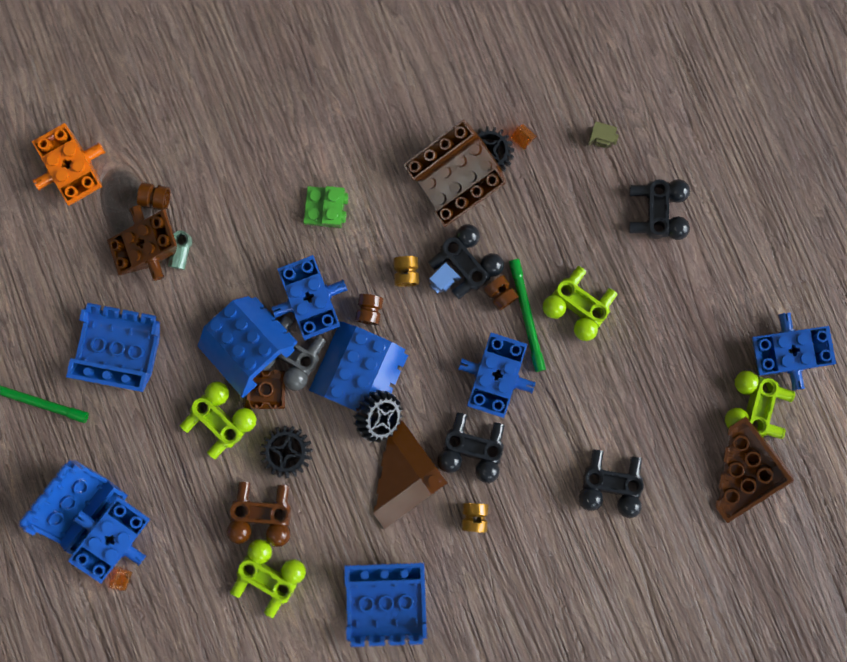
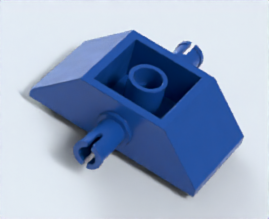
[272,255,348,340]
[752,313,836,391]
[458,332,536,418]
[68,496,150,584]

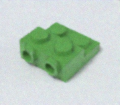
[304,186,348,228]

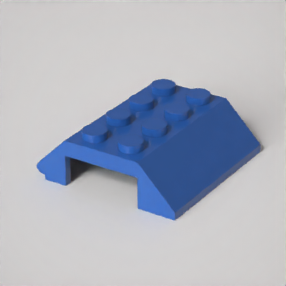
[198,296,297,398]
[66,303,160,392]
[309,321,408,412]
[19,460,128,555]
[344,563,427,647]

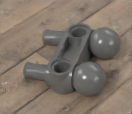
[262,315,326,391]

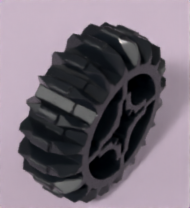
[478,126,514,172]
[353,390,403,443]
[260,425,313,478]

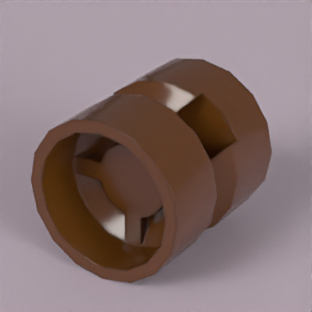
[137,182,171,211]
[483,275,519,311]
[355,294,384,325]

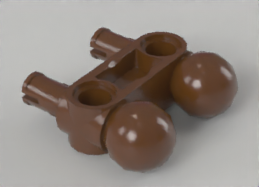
[227,482,291,547]

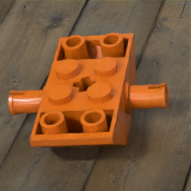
[32,123,105,206]

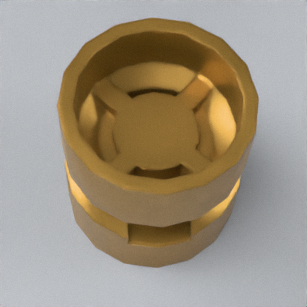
[394,256,419,287]
[462,503,488,532]

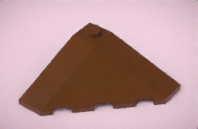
[716,416,794,523]
[373,421,447,529]

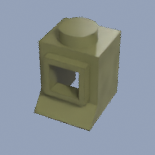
[588,121,619,149]

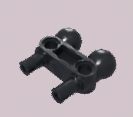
[629,179,690,240]
[428,224,504,299]
[437,412,505,483]
[578,449,644,518]

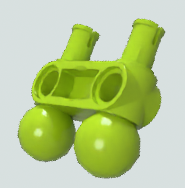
[543,266,618,341]
[725,370,795,439]
[179,381,257,459]
[230,539,306,618]

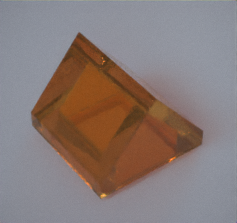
[511,124,537,150]
[108,566,133,591]

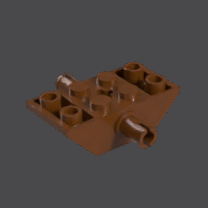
[107,205,177,281]

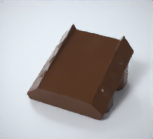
[243,370,285,409]

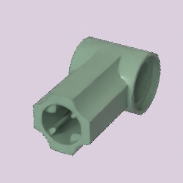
[168,231,192,270]

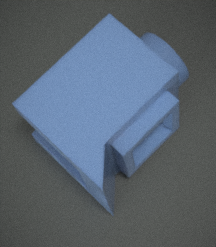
[429,262,461,294]

